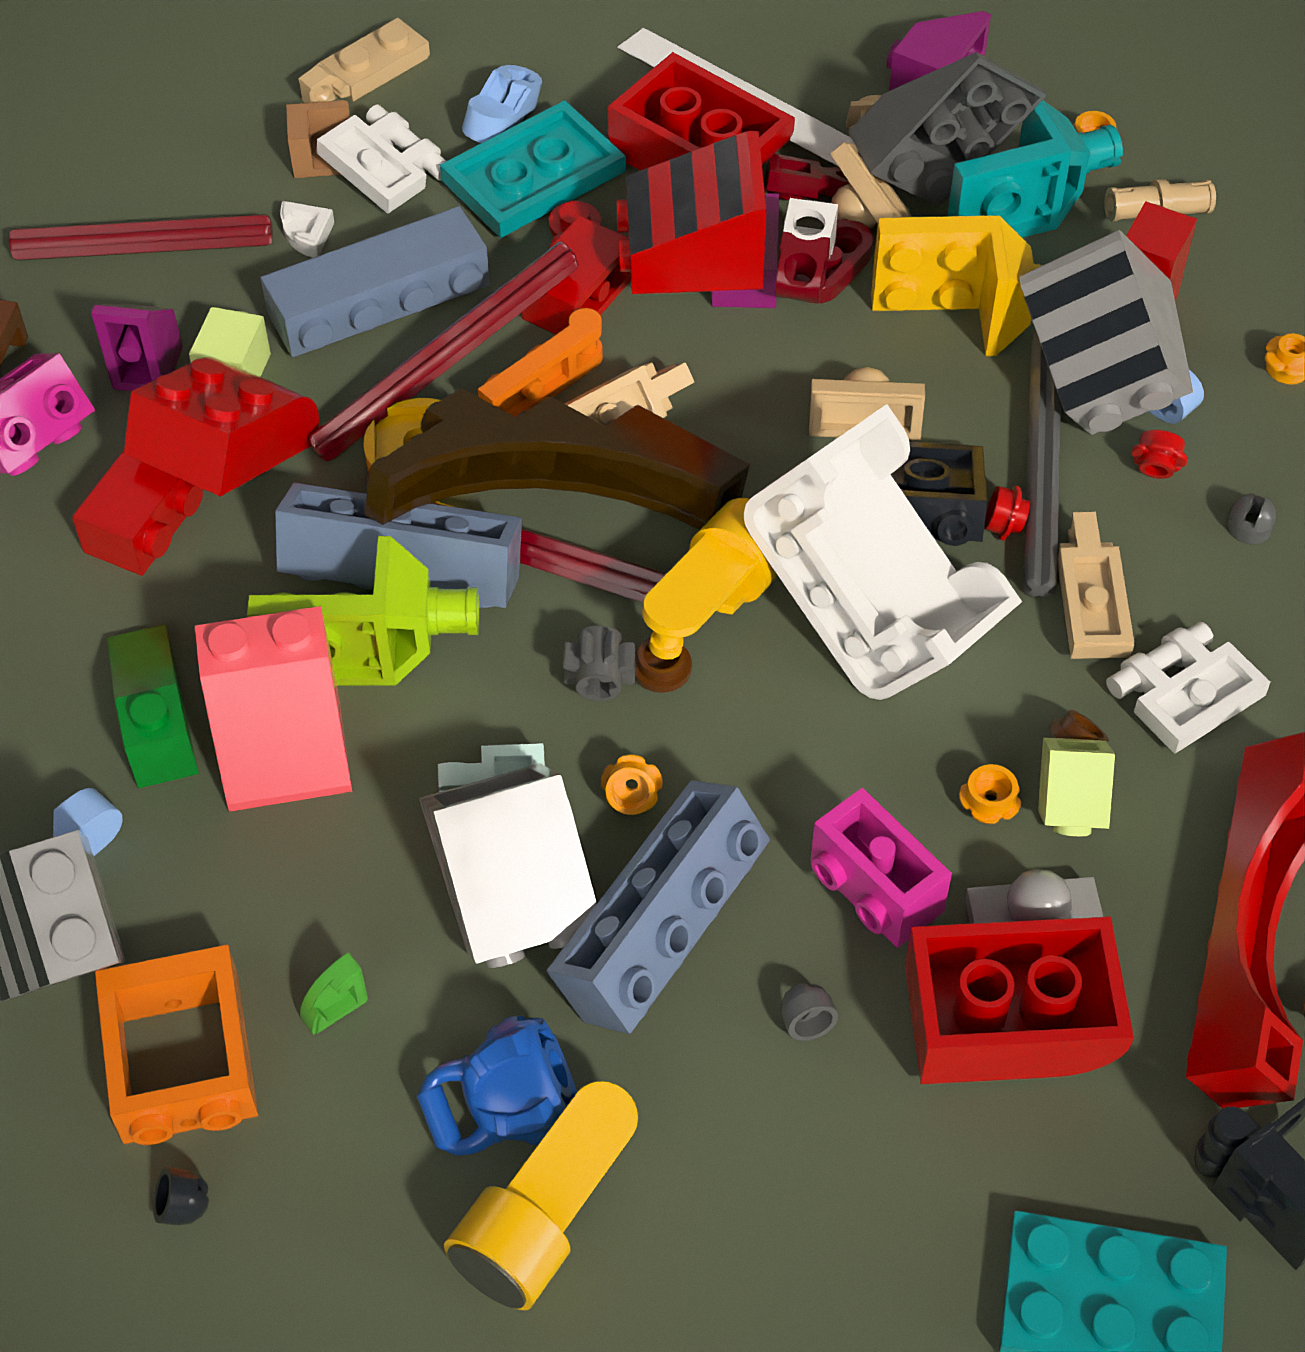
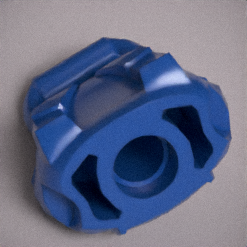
[417,1016,577,1156]

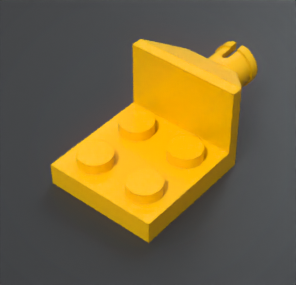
[871,216,1043,356]

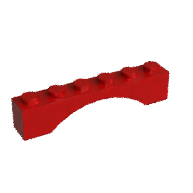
[1185,732,1305,1109]

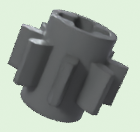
[563,625,635,701]

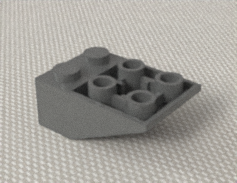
[849,52,1047,206]

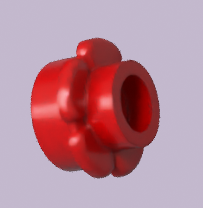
[1131,430,1188,479]
[984,485,1030,541]

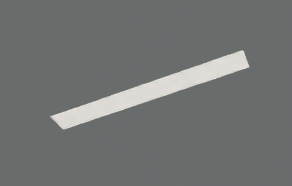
[617,28,855,166]

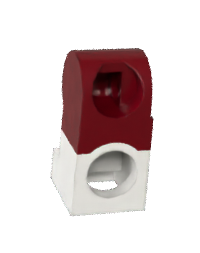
[775,198,838,303]

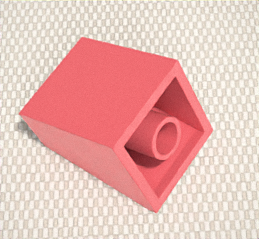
[195,606,353,812]

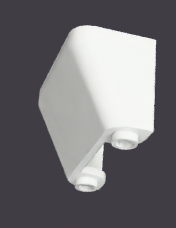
[744,404,1022,700]

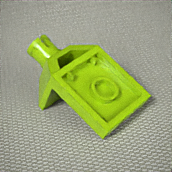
[247,536,480,686]

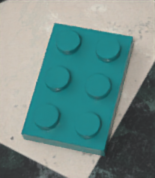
[440,100,626,238]
[999,1211,1227,1352]

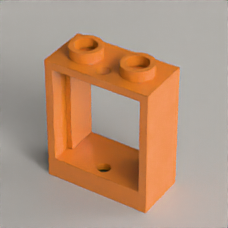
[95,944,259,1145]

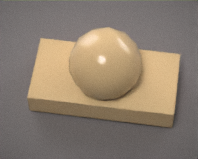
[830,142,912,230]
[809,367,925,441]

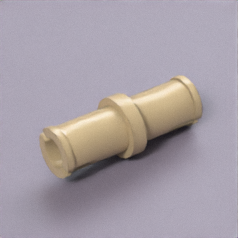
[1104,179,1216,222]

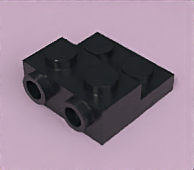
[890,442,987,546]

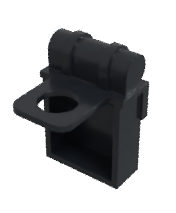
[1194,1098,1305,1270]

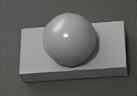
[965,869,1103,924]

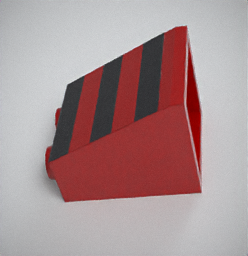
[617,131,766,294]

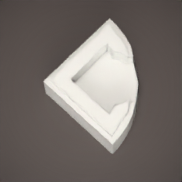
[280,201,334,258]

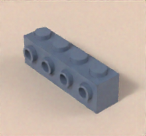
[260,206,490,358]
[275,483,522,608]
[547,780,770,1034]

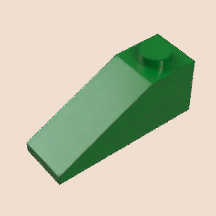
[107,624,199,789]

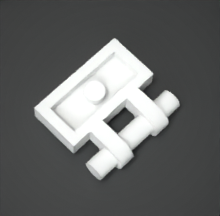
[317,104,446,213]
[1106,621,1270,754]

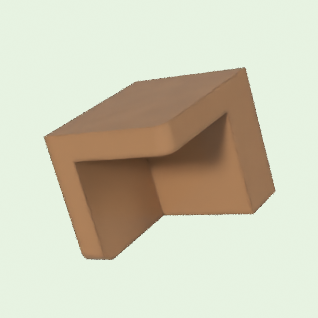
[286,100,350,178]

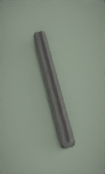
[1023,329,1061,598]

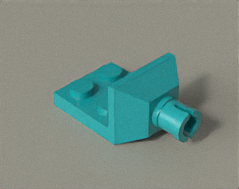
[947,100,1123,238]

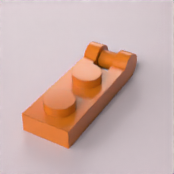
[478,308,603,417]

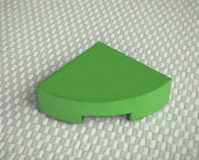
[300,952,368,1035]

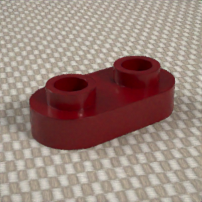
[805,219,873,304]

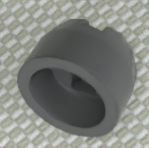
[1227,493,1276,544]
[781,983,839,1041]

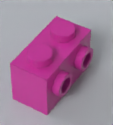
[0,353,95,476]
[810,787,952,948]

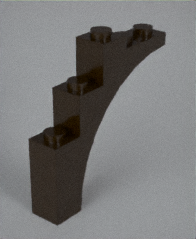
[364,388,750,530]

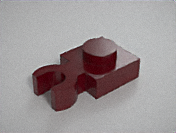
[766,154,850,200]

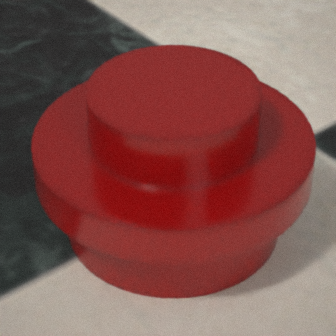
[549,201,601,237]

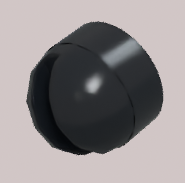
[153,1167,209,1226]

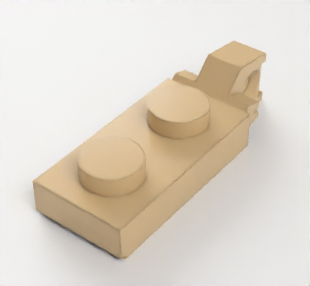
[298,18,430,103]
[564,362,694,425]
[1057,512,1134,659]

